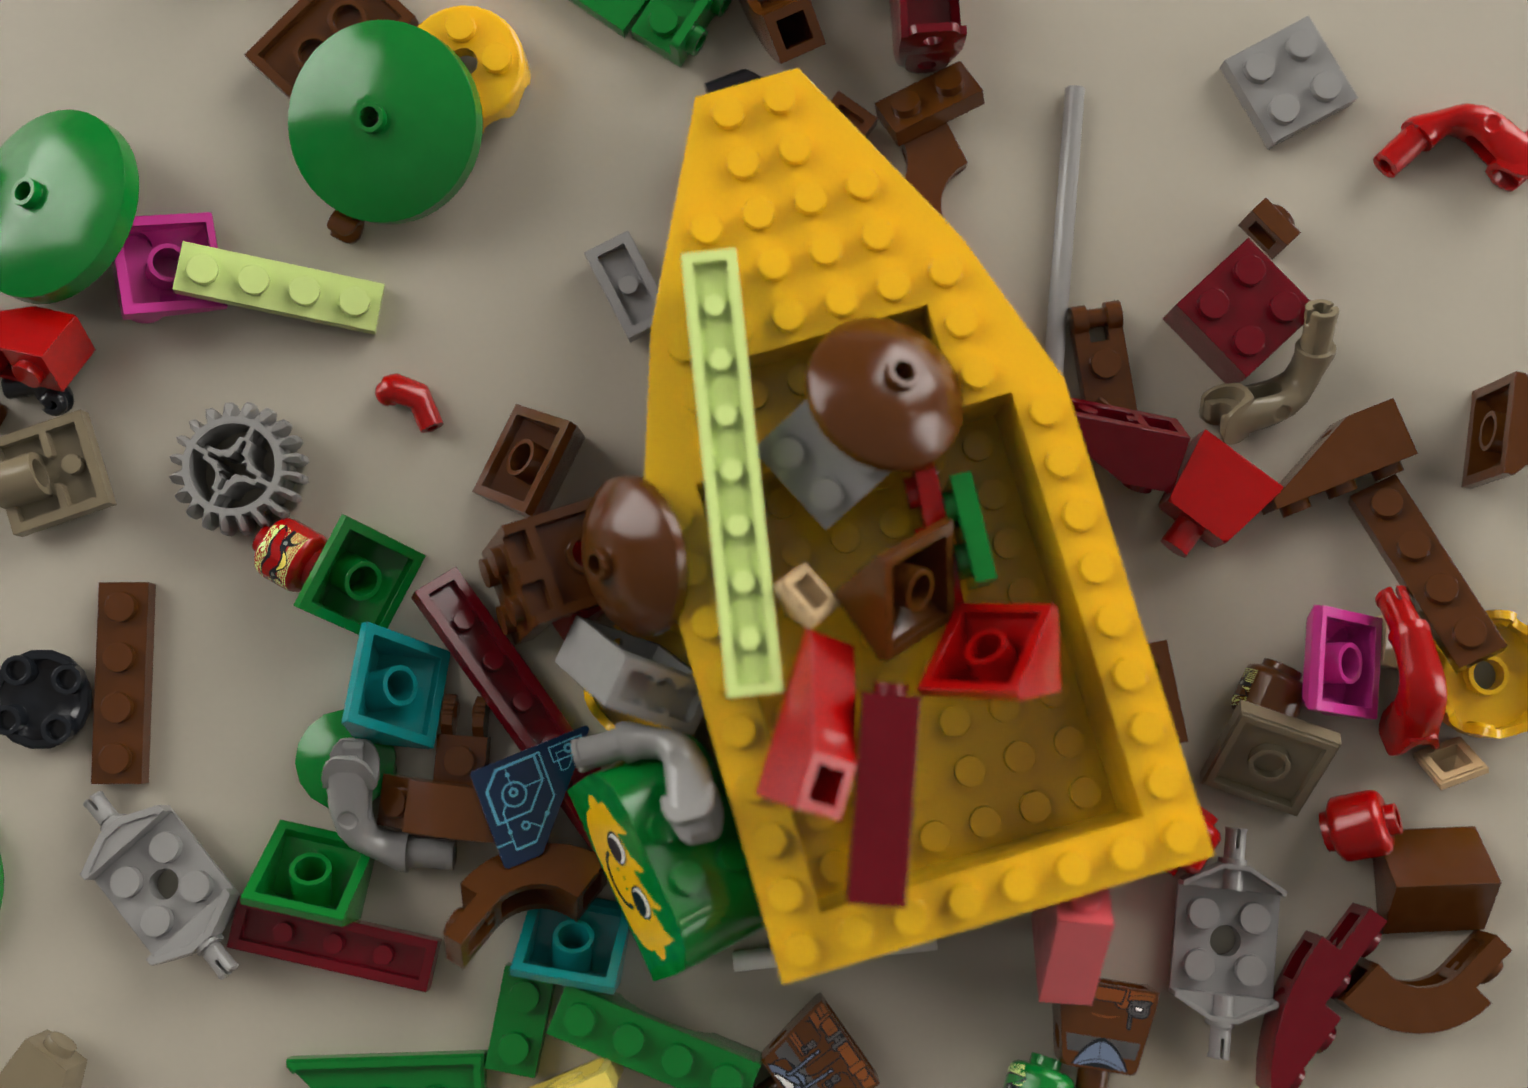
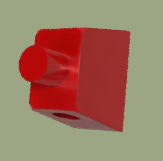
[1158,429,1284,558]

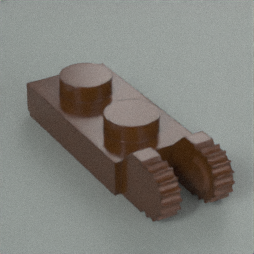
[433,694,491,785]

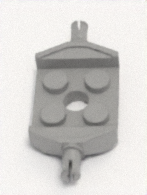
[80,791,240,980]

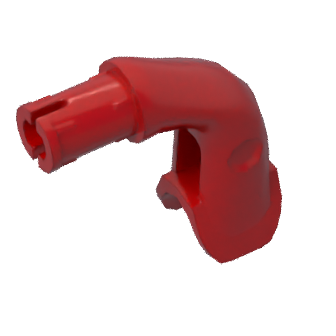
[1373,103,1528,192]
[1375,585,1448,756]

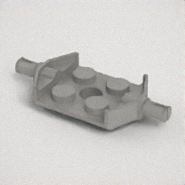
[1168,826,1287,1060]

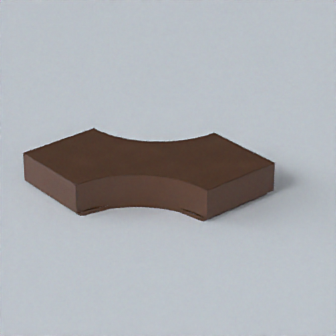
[901,123,968,217]

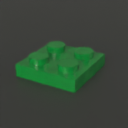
[941,471,998,591]

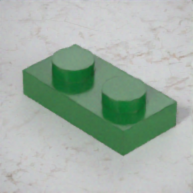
[484,962,555,1078]

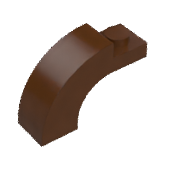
[377,774,548,843]
[443,843,607,969]
[1333,930,1512,1034]

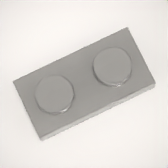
[584,231,658,343]

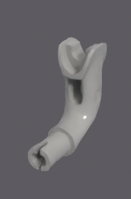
[571,721,724,845]
[321,737,457,873]

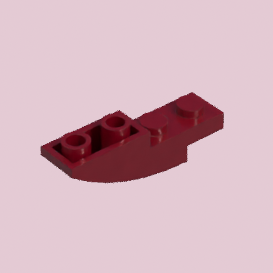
[1256,903,1387,1088]

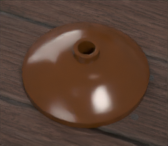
[805,317,964,472]
[581,475,688,638]

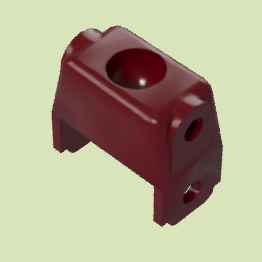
[890,0,967,74]

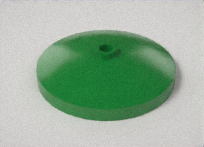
[288,20,483,225]
[0,109,139,304]

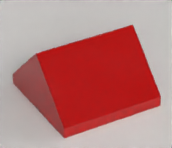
[917,603,1061,701]

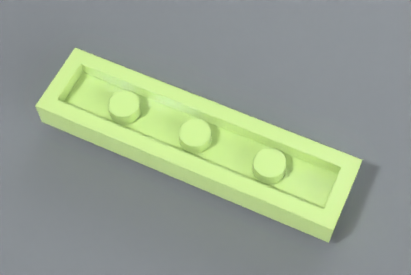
[173,241,385,335]

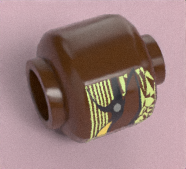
[1230,658,1304,718]

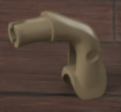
[1199,299,1339,445]

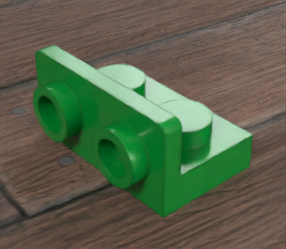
[631,0,732,67]

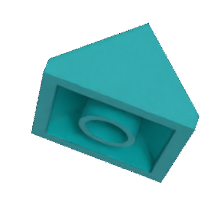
[341,621,451,749]
[510,898,630,995]

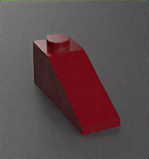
[1070,397,1191,494]

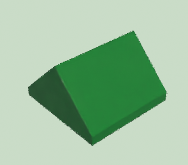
[293,514,426,635]
[240,819,375,927]

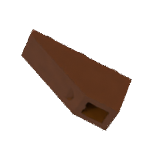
[1261,398,1418,518]

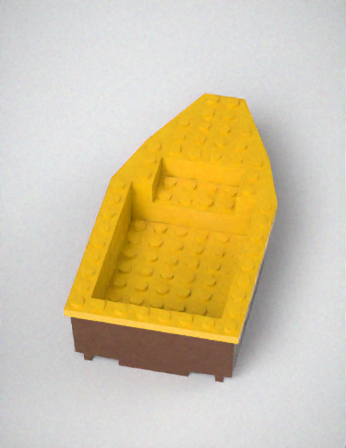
[644,68,1215,985]

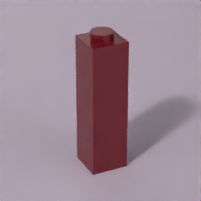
[845,682,921,908]

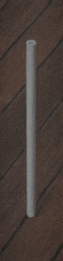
[1045,85,1085,376]

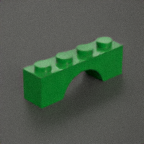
[546,986,762,1088]

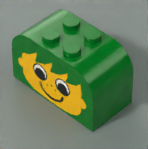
[567,734,766,982]

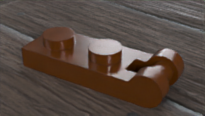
[1068,300,1137,410]

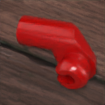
[375,373,444,433]

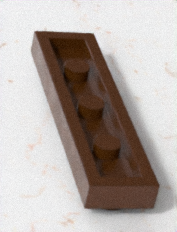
[1348,474,1508,674]
[91,582,156,784]

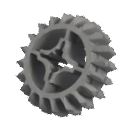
[169,402,309,537]

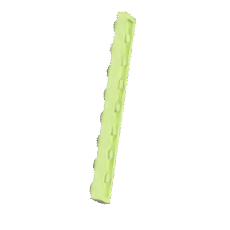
[681,248,784,699]

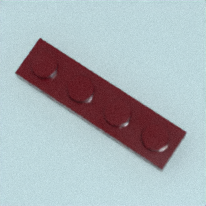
[226,896,442,992]

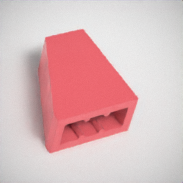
[1031,888,1114,1006]

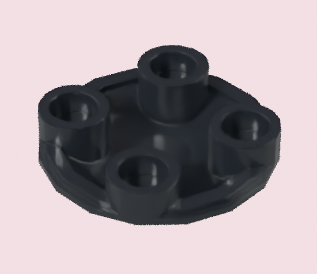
[0,650,92,749]

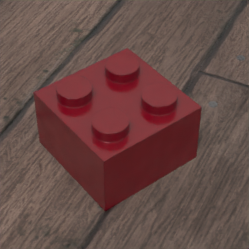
[1162,237,1310,383]

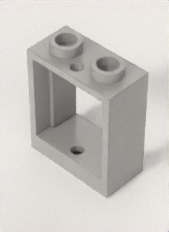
[555,614,704,736]

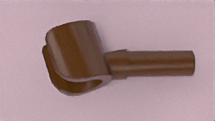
[327,210,365,244]

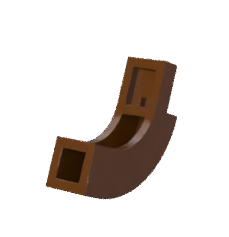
[739,0,826,64]

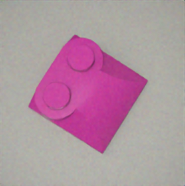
[112,212,228,324]
[1302,605,1383,720]

